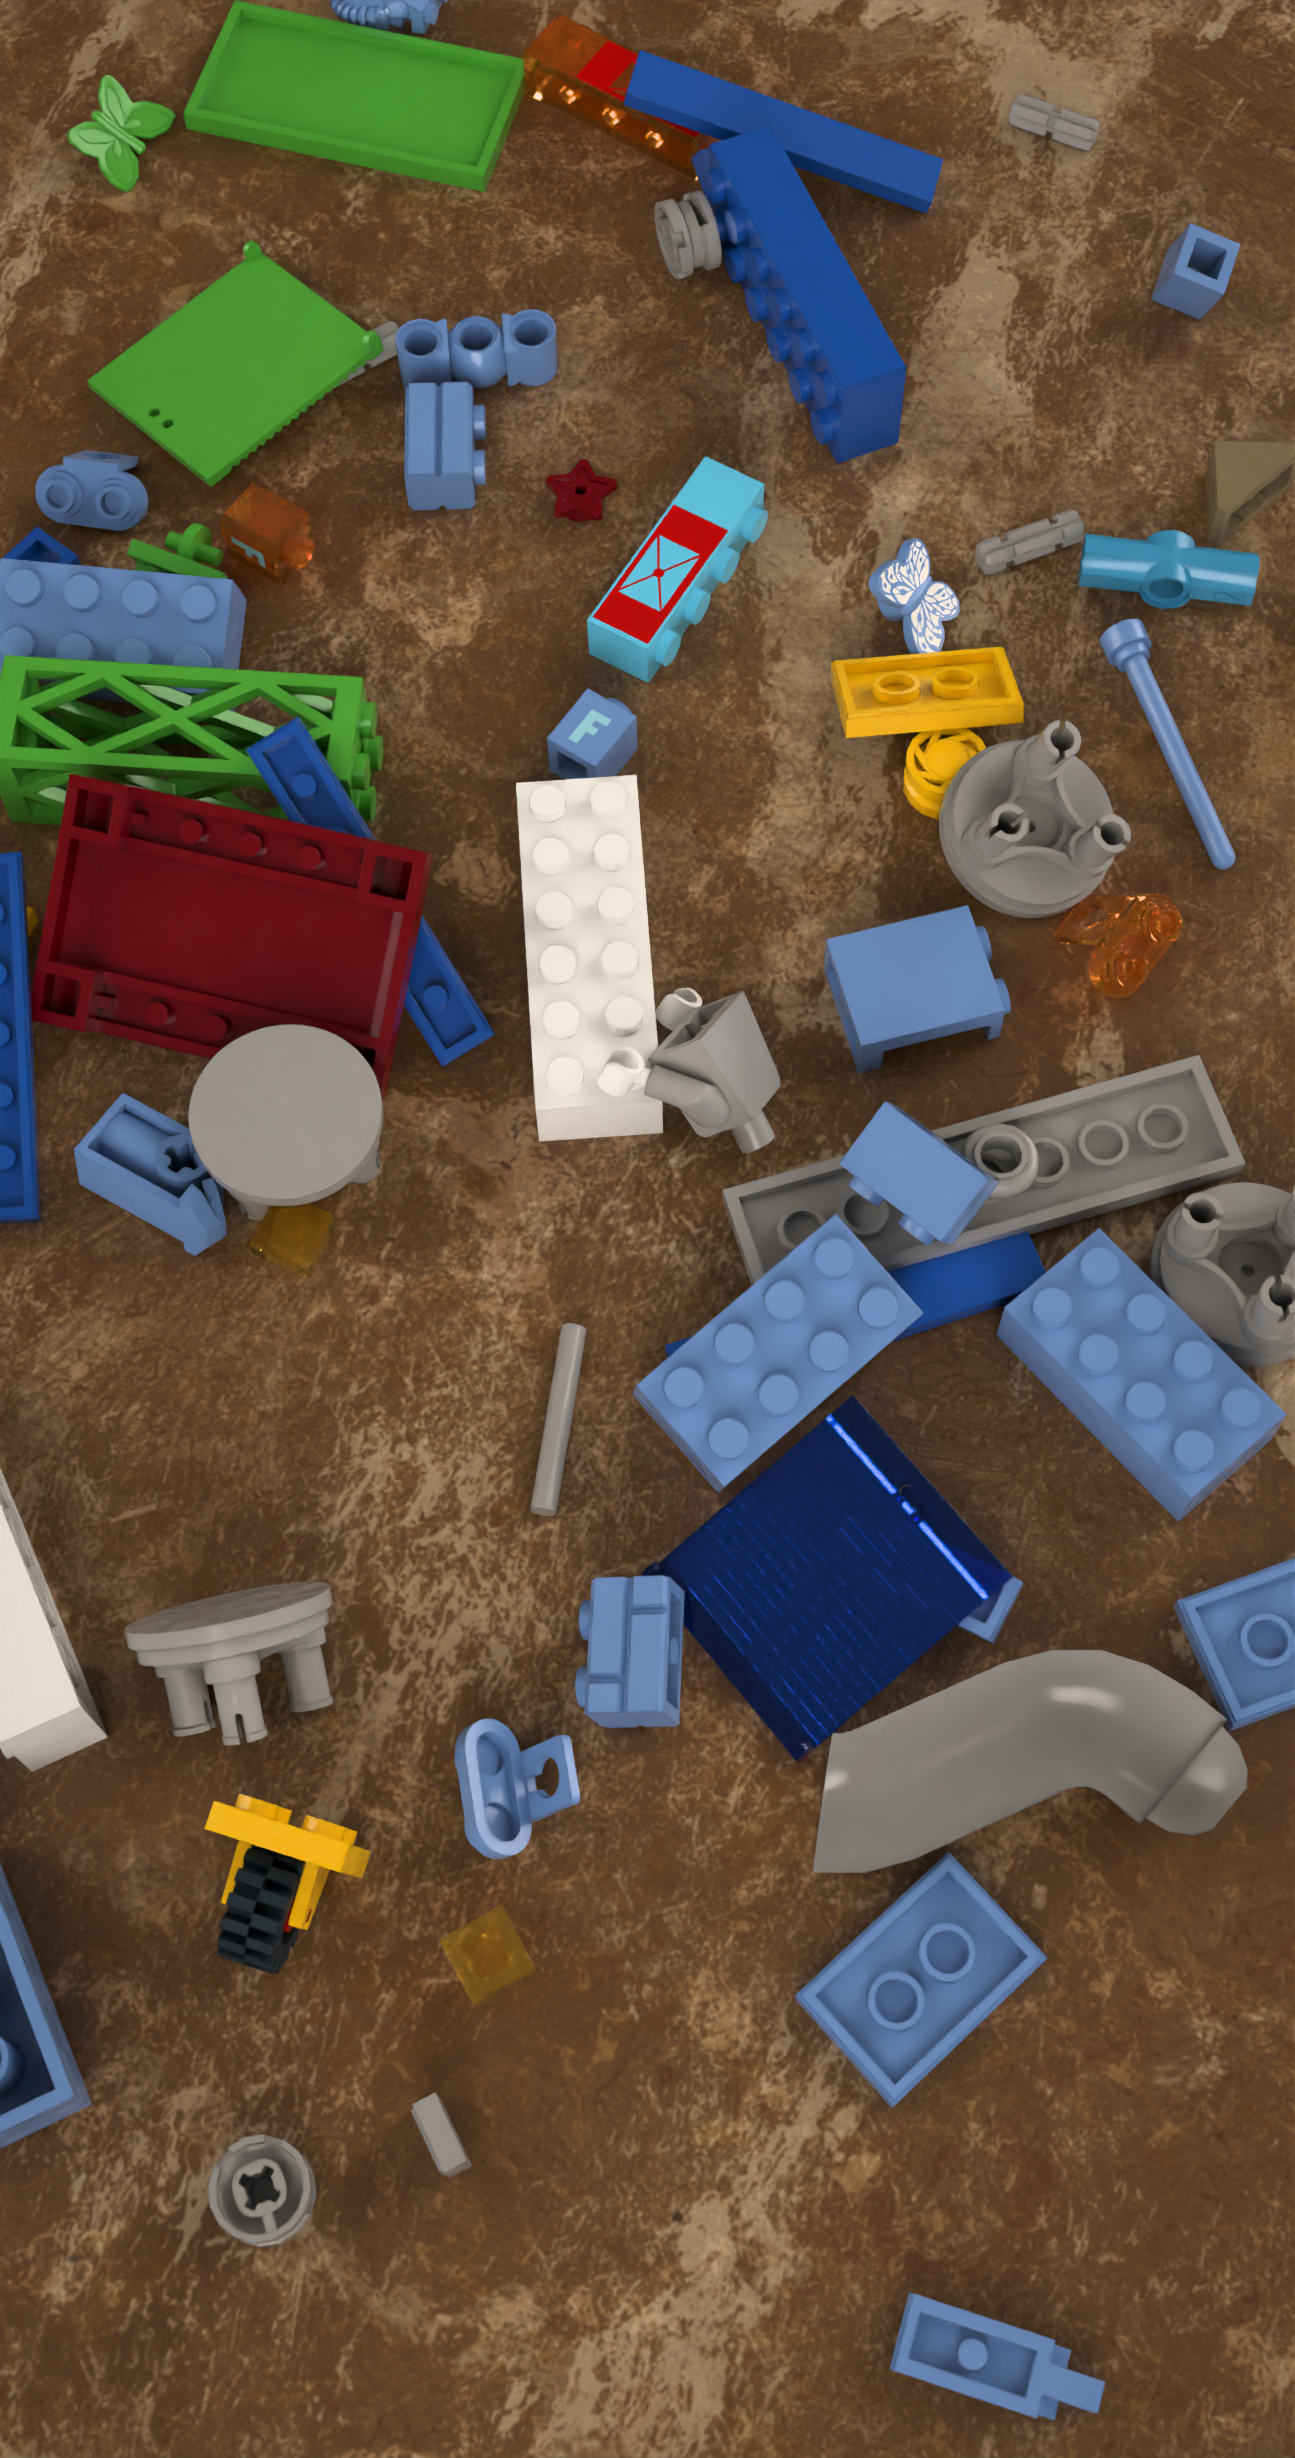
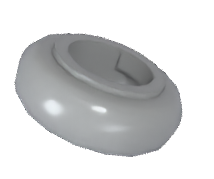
[961,1123,1039,1199]

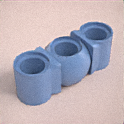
[395,309,558,389]

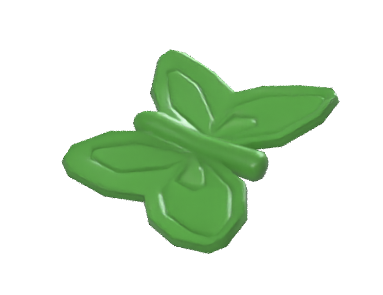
[67,75,176,192]

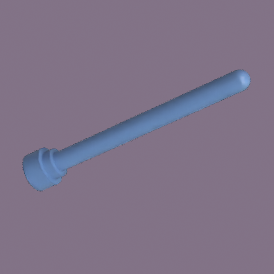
[1099,619,1236,870]

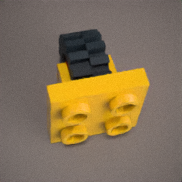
[204,1793,371,1975]

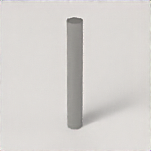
[530,1323,587,1516]

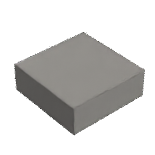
[411,2092,472,2178]

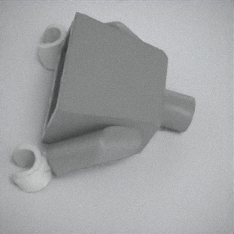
[597,988,780,1153]

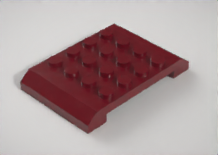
[31,774,434,1101]

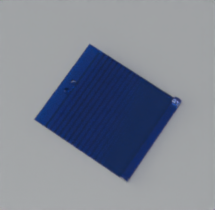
[642,1395,1013,1763]

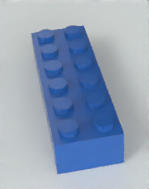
[703,125,906,464]

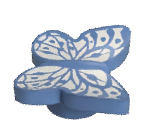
[869,538,960,654]

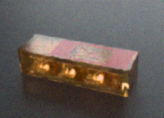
[523,13,722,181]

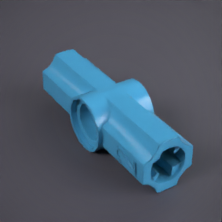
[1078,530,1260,609]

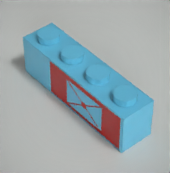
[587,456,768,683]

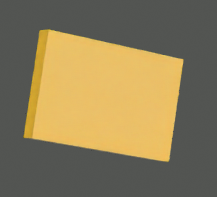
[831,647,1024,738]

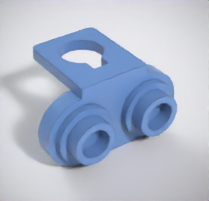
[35,450,149,531]
[454,1718,580,1860]

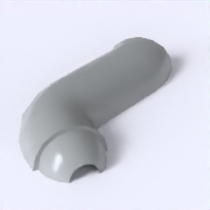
[813,1650,1248,1873]

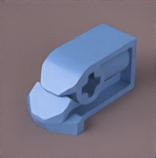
[74,1093,227,1256]

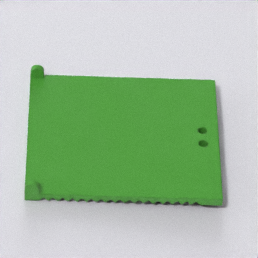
[87,240,384,487]

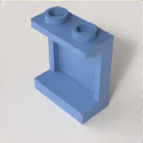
[823,905,1011,1074]

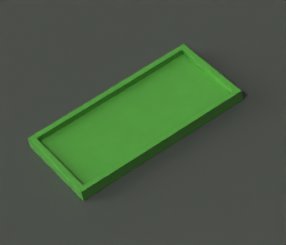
[183,0,531,192]

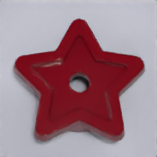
[545,459,618,522]

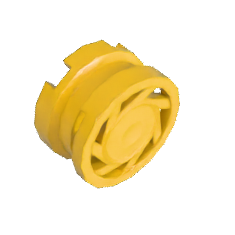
[903,728,986,819]

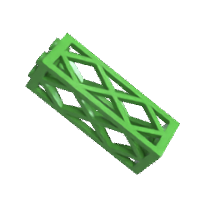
[0,655,384,825]

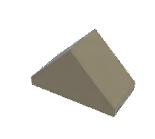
[1204,440,1295,549]

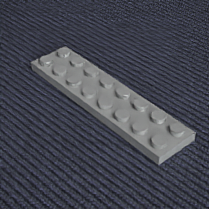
[722,1055,1246,1286]

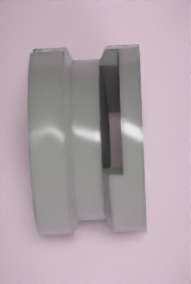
[654,190,722,279]
[208,2134,317,2247]

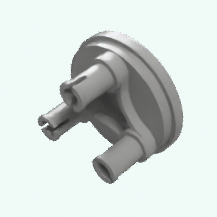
[939,720,1131,918]
[188,1024,383,1221]
[1149,1182,1295,1366]
[124,1581,334,1746]

